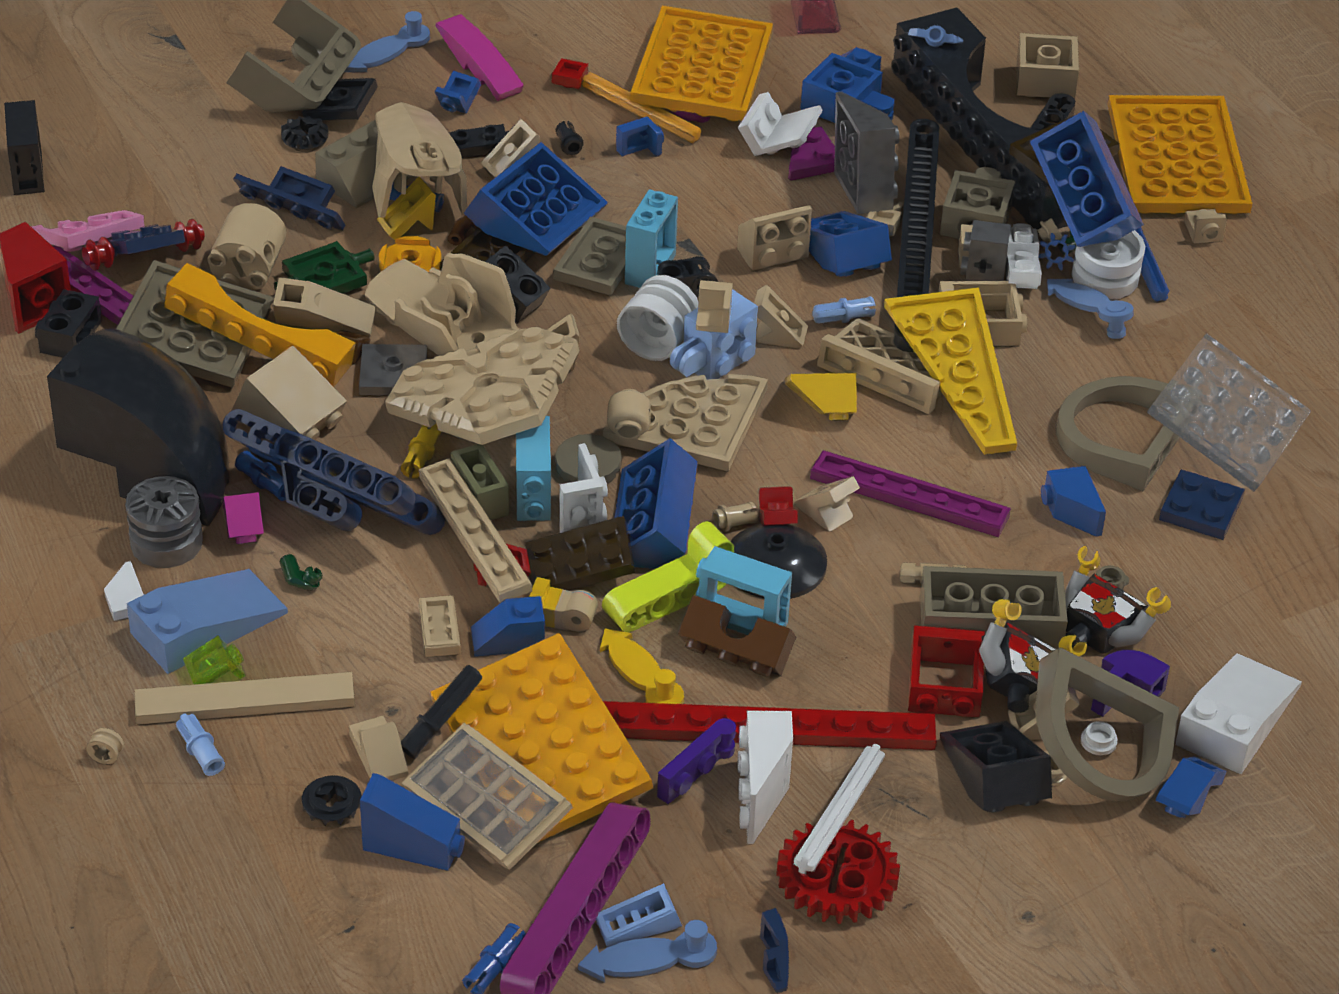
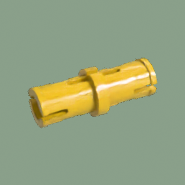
[401,423,442,479]

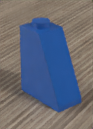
[360,773,465,871]

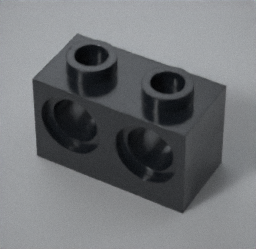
[485,245,551,324]
[35,289,102,358]

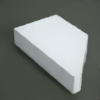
[104,561,144,621]

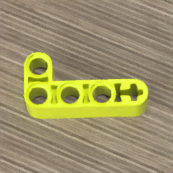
[601,521,734,632]

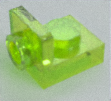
[183,636,246,685]

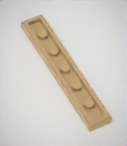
[419,458,532,603]
[135,672,355,725]

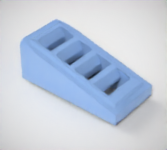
[596,883,682,947]

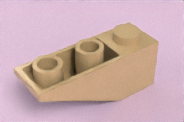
[273,278,376,336]

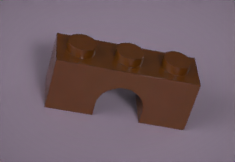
[678,595,796,677]

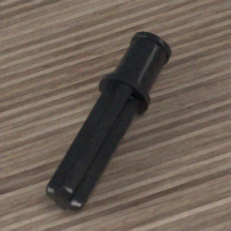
[400,665,482,759]

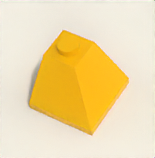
[785,373,857,421]

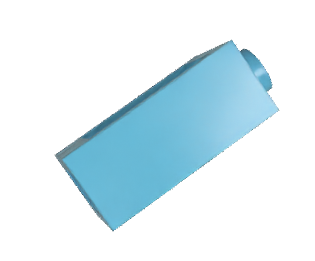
[625,189,678,288]
[516,416,551,521]
[695,546,792,635]

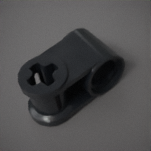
[657,256,718,297]

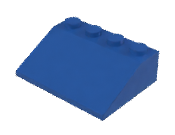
[464,142,608,256]

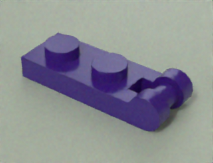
[657,718,736,804]

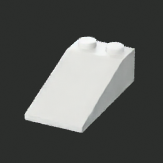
[1175,653,1302,774]

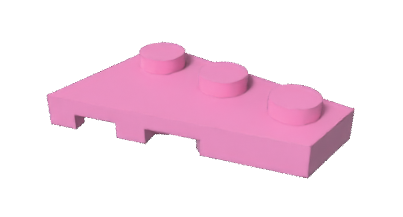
[31,210,144,252]

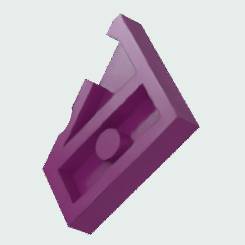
[788,126,835,181]

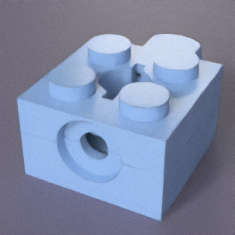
[670,289,758,380]

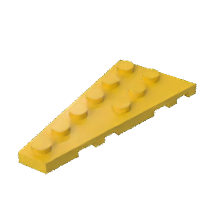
[884,287,1017,455]

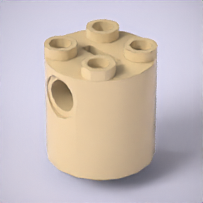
[207,203,287,291]

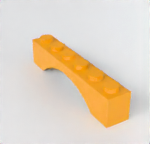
[164,263,356,387]

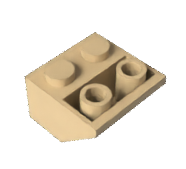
[737,205,812,271]

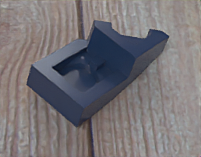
[760,908,789,994]

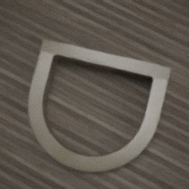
[1056,376,1201,492]
[1036,647,1179,802]

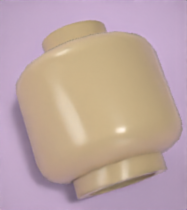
[607,389,651,440]

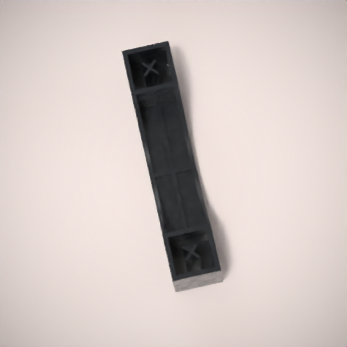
[891,7,1068,234]

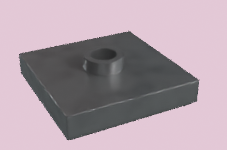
[359,344,427,396]

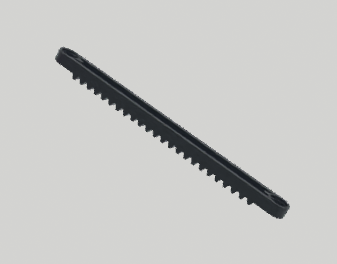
[893,119,940,352]

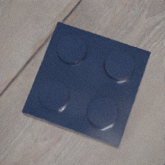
[1159,469,1245,540]

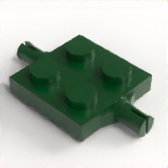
[273,241,375,294]

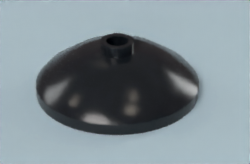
[730,524,827,599]

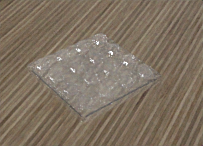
[1147,333,1311,492]

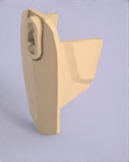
[372,102,467,218]
[365,253,519,356]

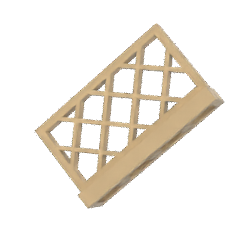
[817,318,943,414]

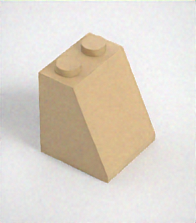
[231,346,347,440]

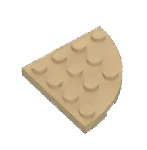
[603,374,768,472]

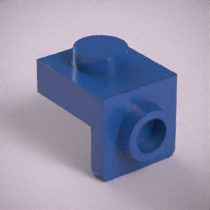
[435,71,481,114]
[616,116,664,156]

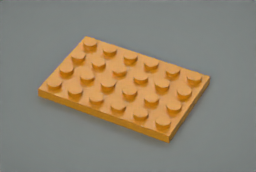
[630,5,773,121]
[1107,95,1252,214]
[430,633,653,842]

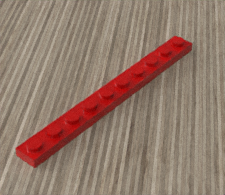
[603,701,937,750]

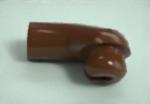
[448,215,478,246]

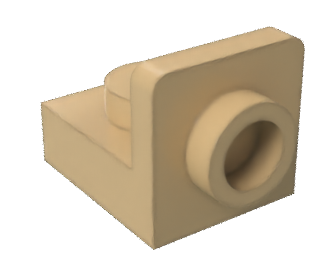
[1184,209,1227,243]

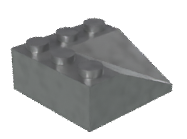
[834,91,900,214]

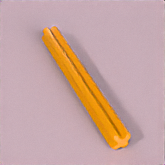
[582,72,701,143]

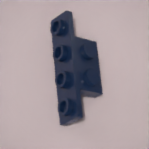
[233,166,346,231]

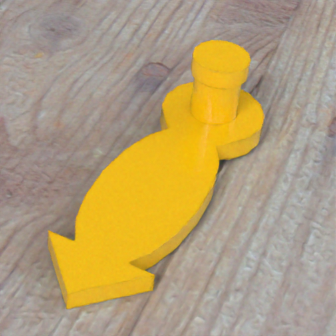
[600,628,684,704]

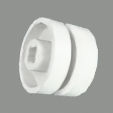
[1071,230,1146,300]

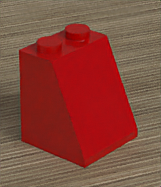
[0,221,71,334]

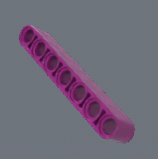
[500,802,651,994]

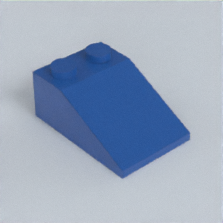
[809,211,892,276]

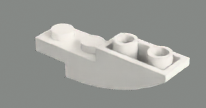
[1005,223,1042,289]

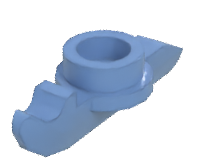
[908,25,964,47]

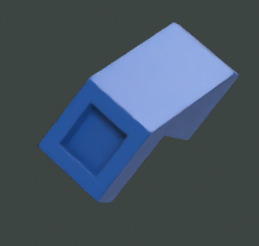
[1156,757,1227,818]

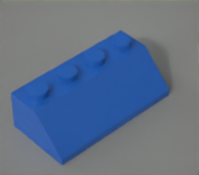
[1030,111,1144,247]
[614,438,698,569]

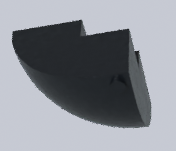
[47,328,230,526]

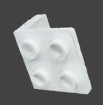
[738,92,823,156]
[560,443,608,533]

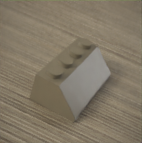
[315,103,413,208]

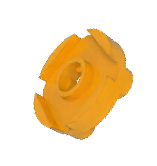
[379,236,442,272]

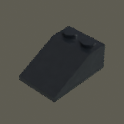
[940,721,1052,812]

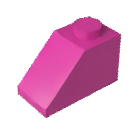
[222,492,264,544]

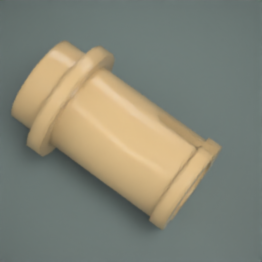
[712,502,758,532]

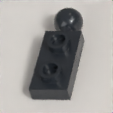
[448,124,516,158]

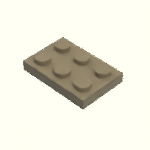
[553,216,626,295]

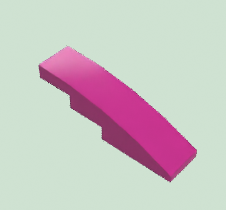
[436,14,524,101]

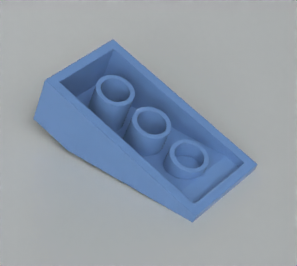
[127,569,288,674]

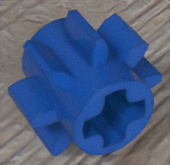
[1038,233,1076,271]

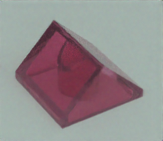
[791,0,841,34]

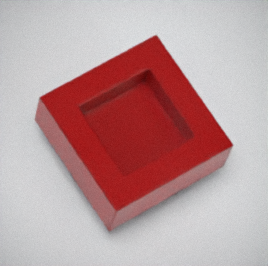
[552,58,588,89]

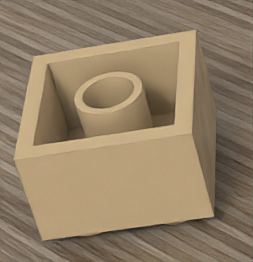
[1016,33,1079,99]

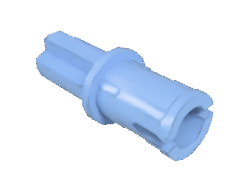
[812,296,876,324]
[176,713,225,776]

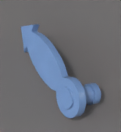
[344,11,430,72]
[1047,279,1134,339]
[578,920,717,982]

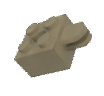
[940,167,1015,239]

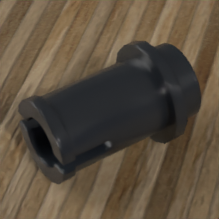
[555,121,584,155]

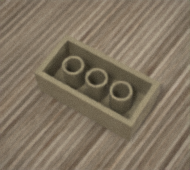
[920,566,1067,650]

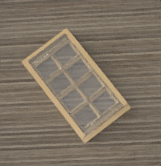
[402,723,573,870]

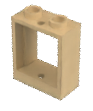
[939,281,1027,346]

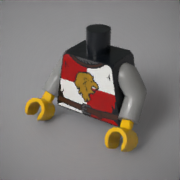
[1065,546,1171,653]
[979,599,1087,713]

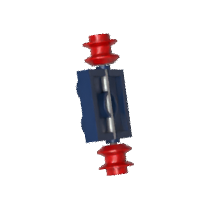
[82,219,205,271]

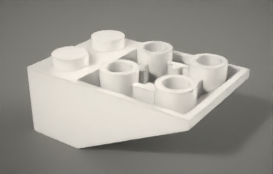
[737,711,793,844]

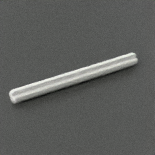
[794,744,885,874]

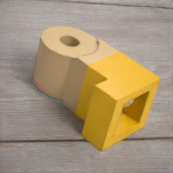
[529,577,598,632]

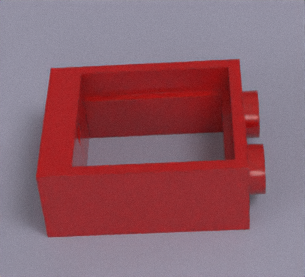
[908,625,985,718]

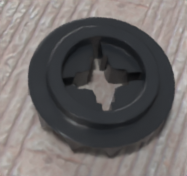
[281,115,329,149]
[302,775,362,826]

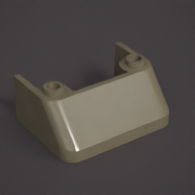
[227,0,361,113]

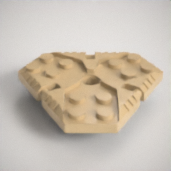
[385,327,580,445]

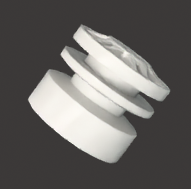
[617,275,698,361]

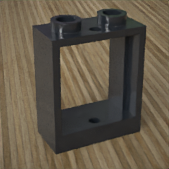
[4,100,45,195]

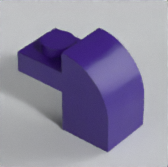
[1091,650,1170,717]

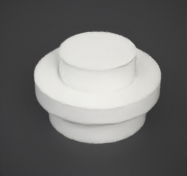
[1081,721,1118,755]

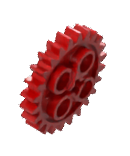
[776,819,900,924]

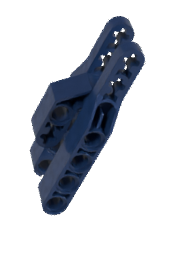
[222,409,446,535]

